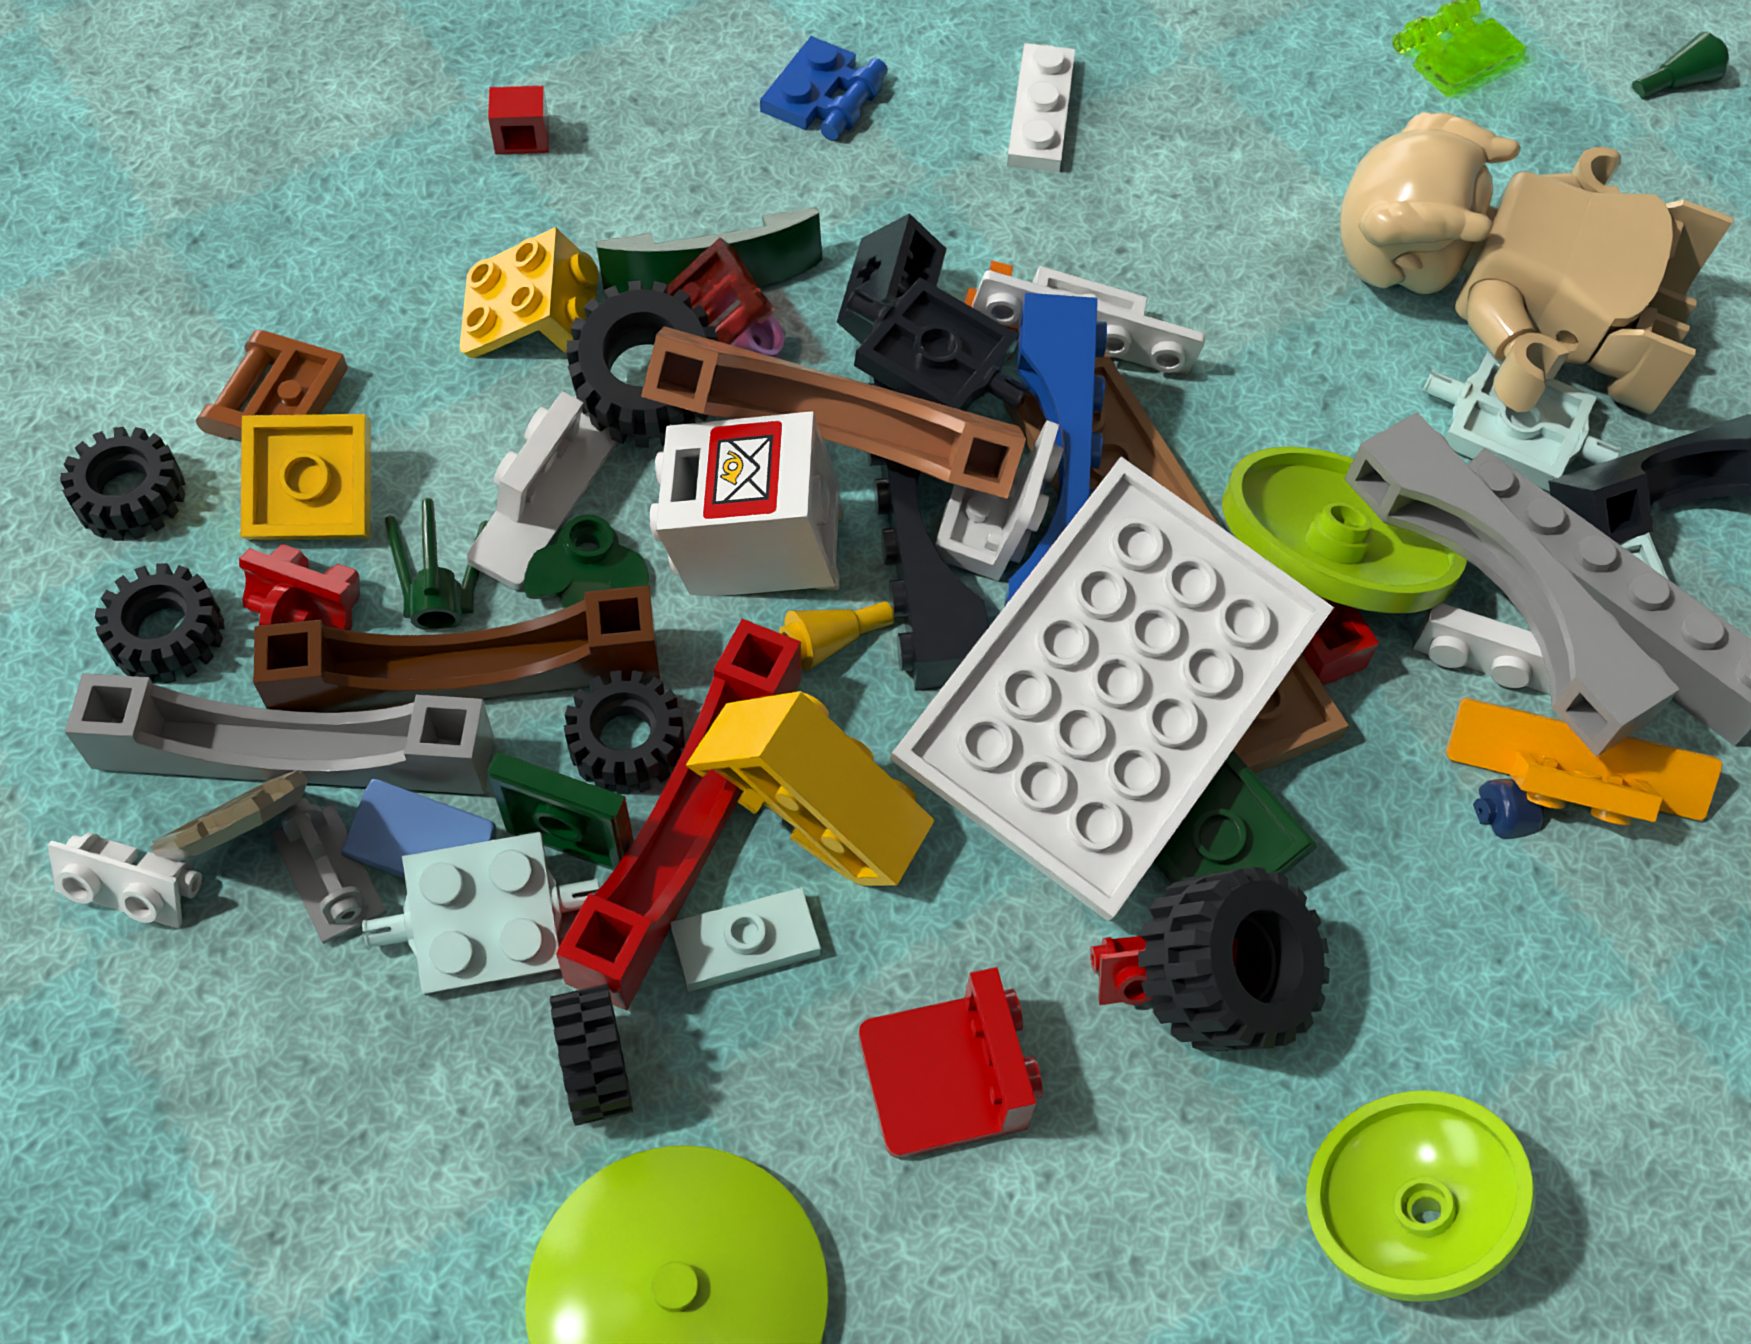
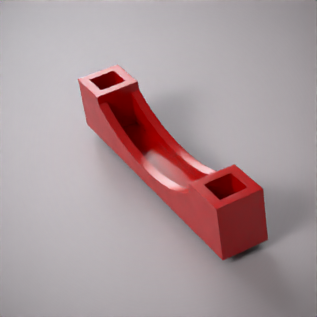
[556,618,802,1011]

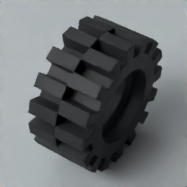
[60,427,186,541]
[95,563,225,684]
[564,670,685,794]
[550,984,633,1126]

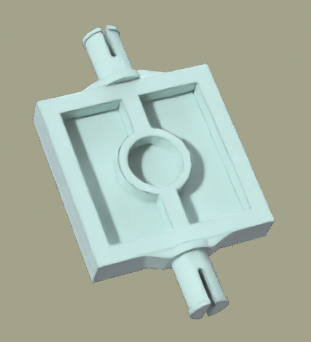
[1422,352,1621,492]
[362,832,600,994]

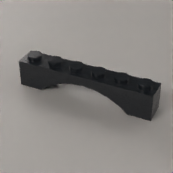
[867,376,989,691]

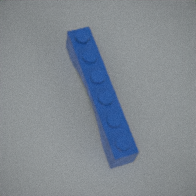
[1004,293,1107,607]

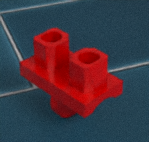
[239,544,360,631]

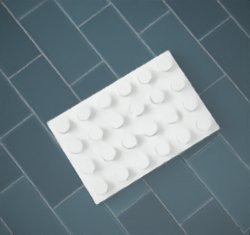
[890,457,1334,922]

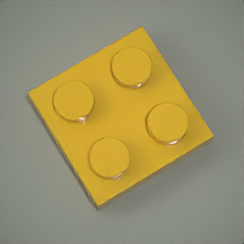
[240,414,371,541]

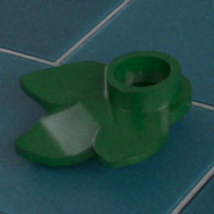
[524,515,649,609]

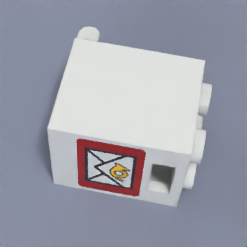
[650,411,843,596]

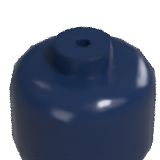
[1473,779,1545,839]

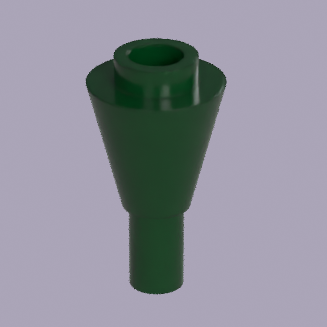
[1632,32,1729,99]

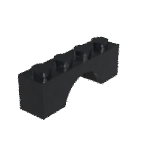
[1548,414,1751,543]

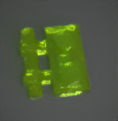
[1392,0,1527,98]

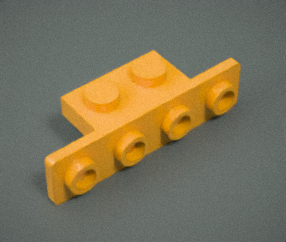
[1446,697,1723,825]

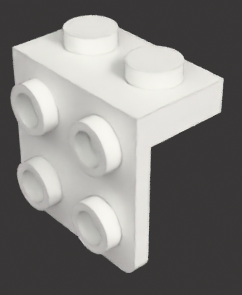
[934,420,1063,581]

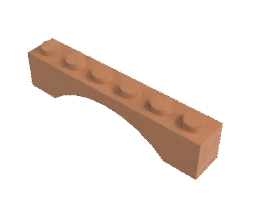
[641,326,1026,499]

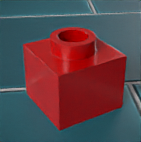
[488,85,549,154]
[1302,600,1379,686]

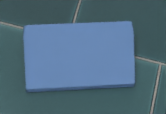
[341,779,496,879]

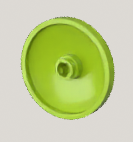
[1222,447,1467,613]
[525,1145,828,1344]

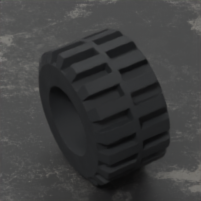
[566,280,718,448]
[1138,867,1330,1051]

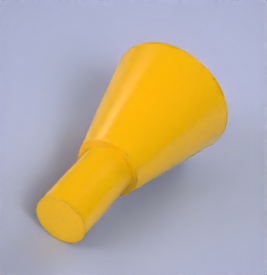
[779,601,894,671]

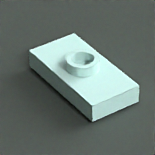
[670,887,821,992]

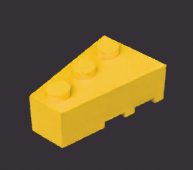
[685,691,935,886]

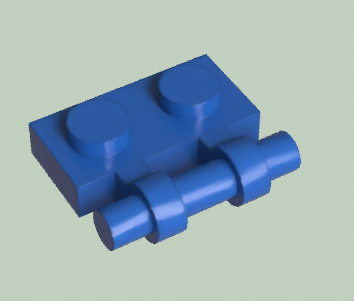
[760,36,888,141]

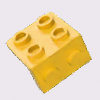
[460,227,599,358]

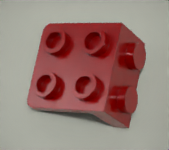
[858,967,1043,1158]

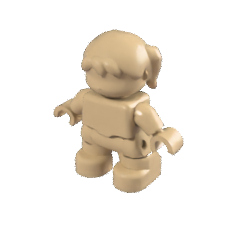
[1340,112,1734,415]

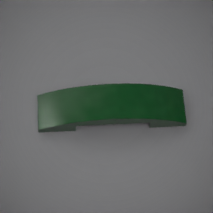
[595,207,823,299]

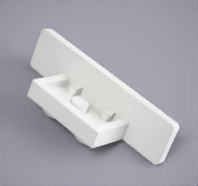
[972,266,1205,374]
[466,391,617,590]

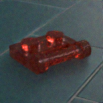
[668,237,775,345]

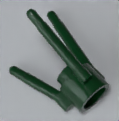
[385,497,489,630]

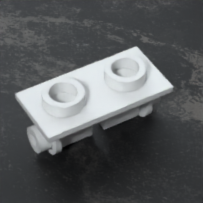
[48,832,202,929]

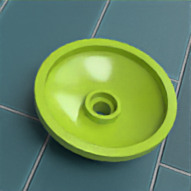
[1306,1090,1536,1302]

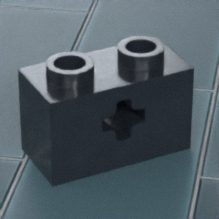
[836,213,947,344]

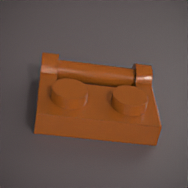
[196,329,348,440]

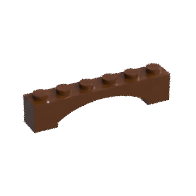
[253,585,660,713]

